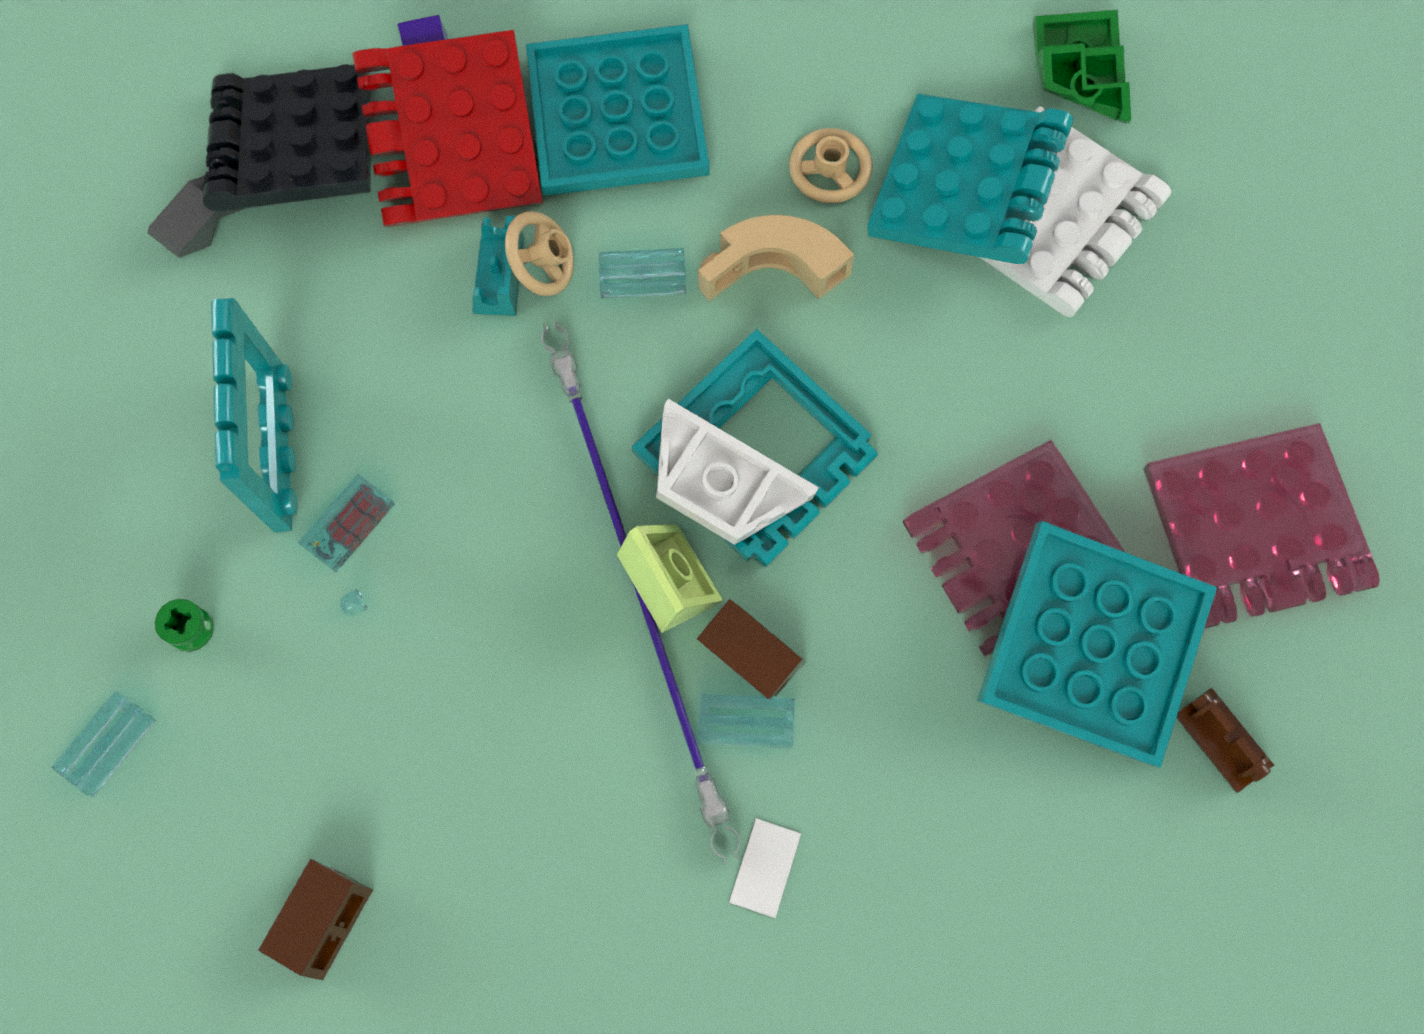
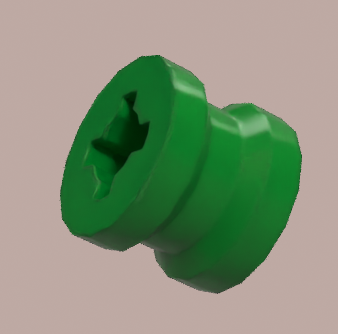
[154,599,214,652]

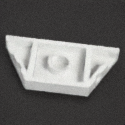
[656,399,819,545]

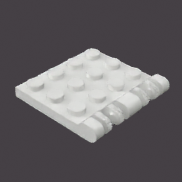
[979,106,1171,317]

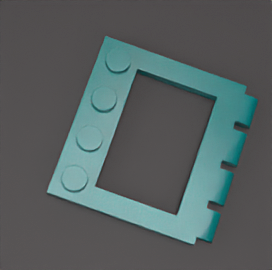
[211,298,298,533]
[632,328,878,567]

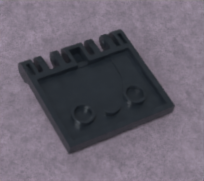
[203,64,371,211]

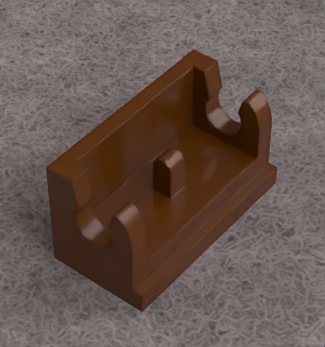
[697,599,806,700]
[258,859,373,980]

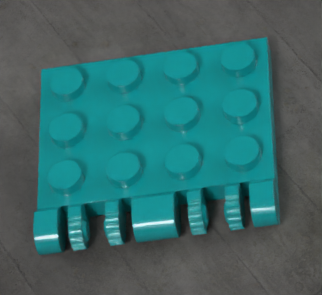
[867,93,1074,264]

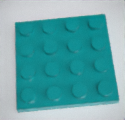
[526,24,710,196]
[977,521,1217,768]

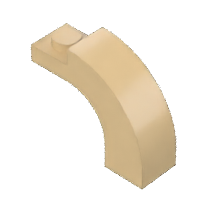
[698,215,854,301]

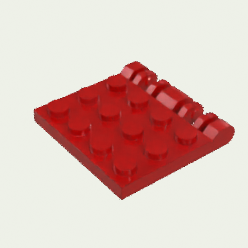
[352,29,543,227]

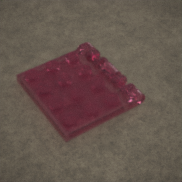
[1143,423,1380,629]
[902,440,1125,657]

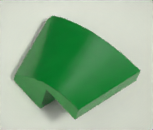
[1033,10,1131,123]

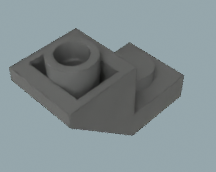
[148,176,246,258]

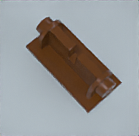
[1176,688,1274,793]

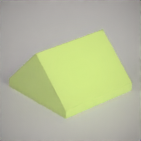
[617,524,723,633]

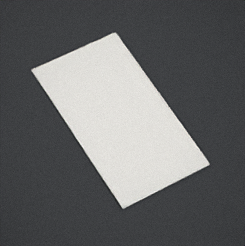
[729,818,801,918]

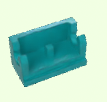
[472,216,524,316]

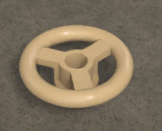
[789,128,872,203]
[505,211,574,296]

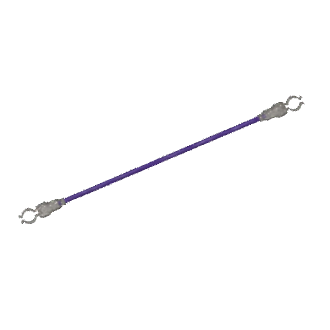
[542,320,740,864]

